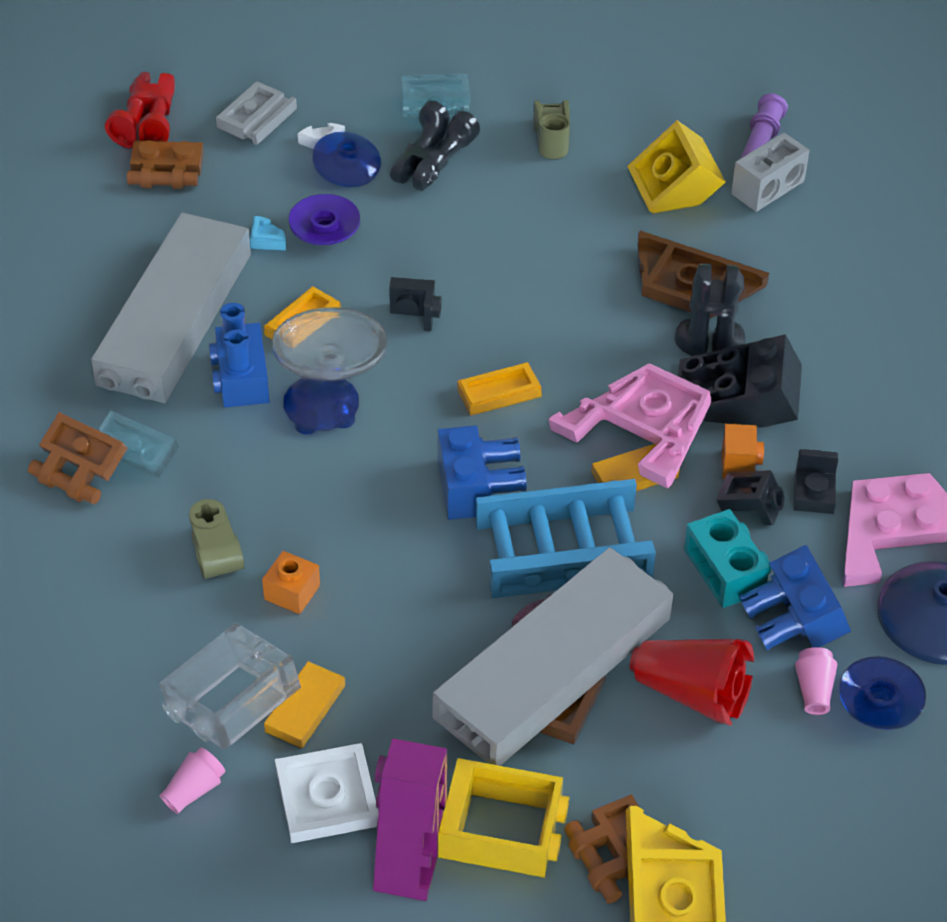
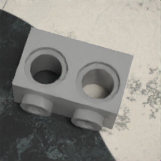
[731,133,810,212]

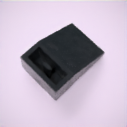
[678,334,802,428]

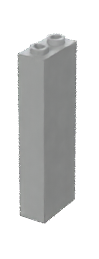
[91,212,251,403]
[433,547,673,766]

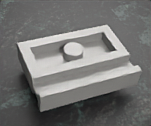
[216,81,297,145]

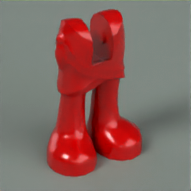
[105,72,175,149]

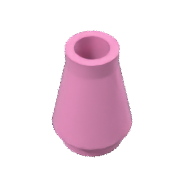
[795,647,838,715]
[159,747,225,814]

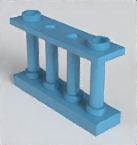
[476,479,656,598]

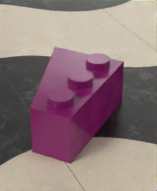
[373,738,447,901]

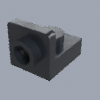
[389,277,442,331]
[794,449,838,514]
[716,470,785,525]

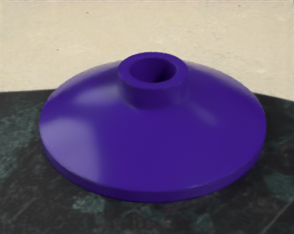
[289,194,360,245]

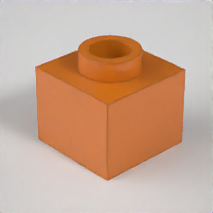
[721,424,764,479]
[262,551,320,615]

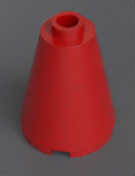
[630,639,754,726]

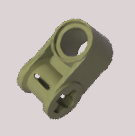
[533,100,570,159]
[189,499,244,579]

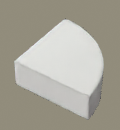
[298,123,345,154]

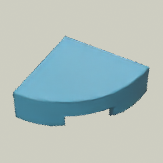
[250,216,286,250]

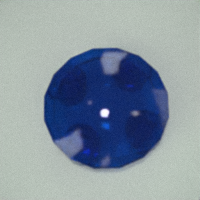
[283,374,359,435]

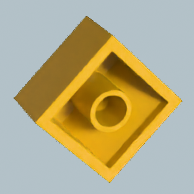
[627,120,726,214]

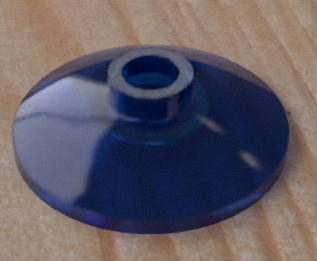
[312,132,381,187]
[839,656,926,730]

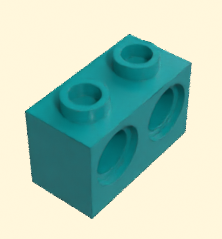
[684,509,771,608]

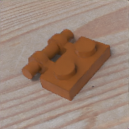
[127,140,204,189]
[28,412,128,505]
[563,794,644,903]

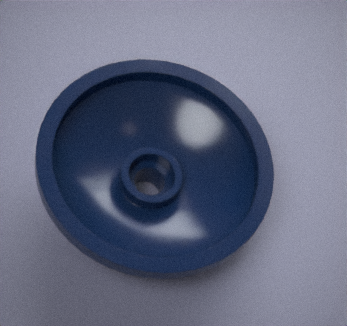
[877,561,947,665]

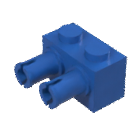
[209,303,270,408]
[438,425,527,520]
[738,545,851,651]

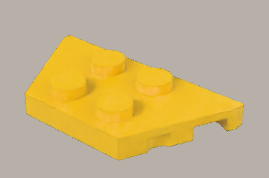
[626,806,726,922]

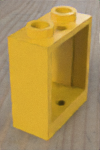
[438,758,570,878]

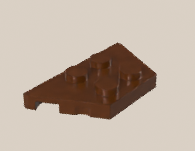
[637,230,770,318]

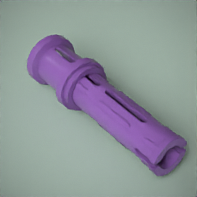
[740,93,788,159]

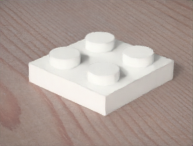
[275,743,379,843]

